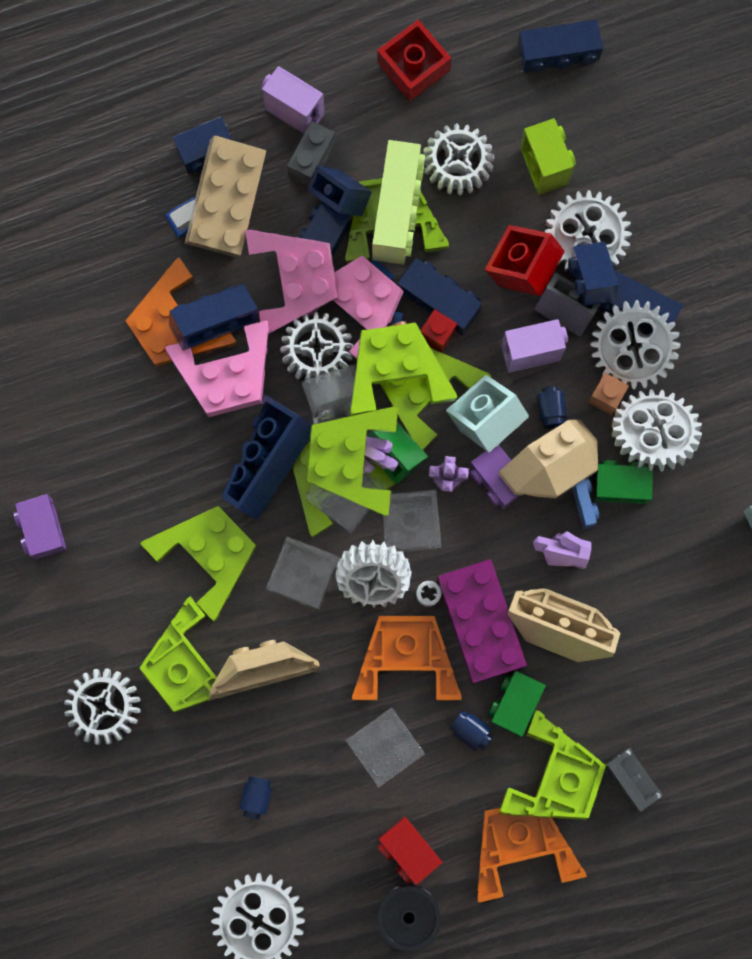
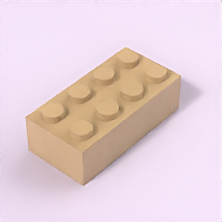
[184,135,266,258]

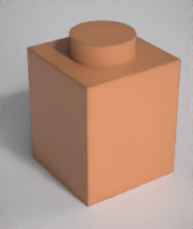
[588,373,629,416]

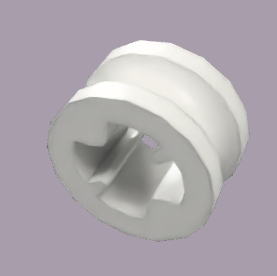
[416,581,441,607]

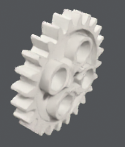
[545,190,632,276]
[591,300,680,389]
[612,389,702,471]
[211,873,305,959]

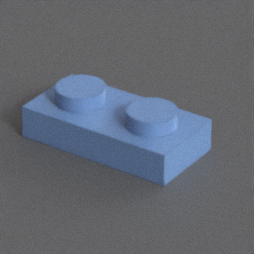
[572,477,599,529]

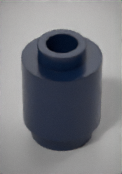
[537,387,567,428]
[450,711,493,751]
[239,776,272,820]

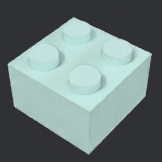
[446,375,529,453]

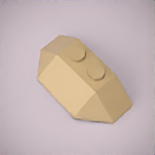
[498,420,598,498]
[507,589,620,662]
[208,640,320,701]

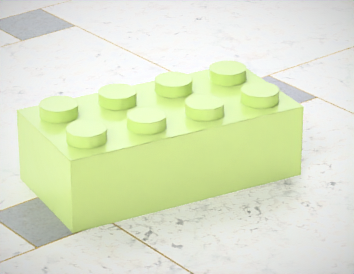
[372,140,425,265]

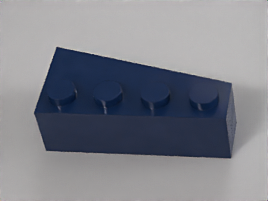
[222,394,312,520]

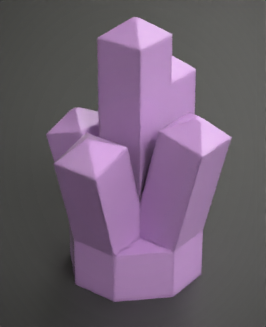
[363,436,398,475]
[429,456,469,492]
[533,531,591,569]

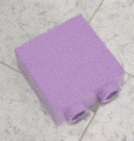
[261,66,325,134]
[501,319,568,373]

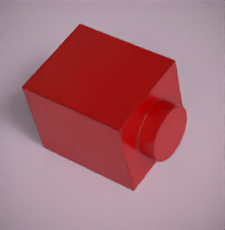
[420,309,457,353]

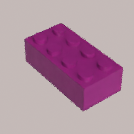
[437,559,527,685]

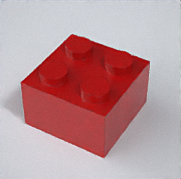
[377,19,452,102]
[485,225,565,297]
[378,816,443,885]

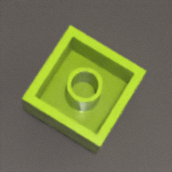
[520,118,576,195]

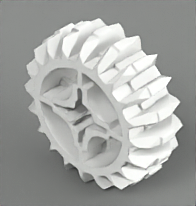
[423,123,494,196]
[280,312,353,385]
[336,540,411,608]
[64,669,141,745]

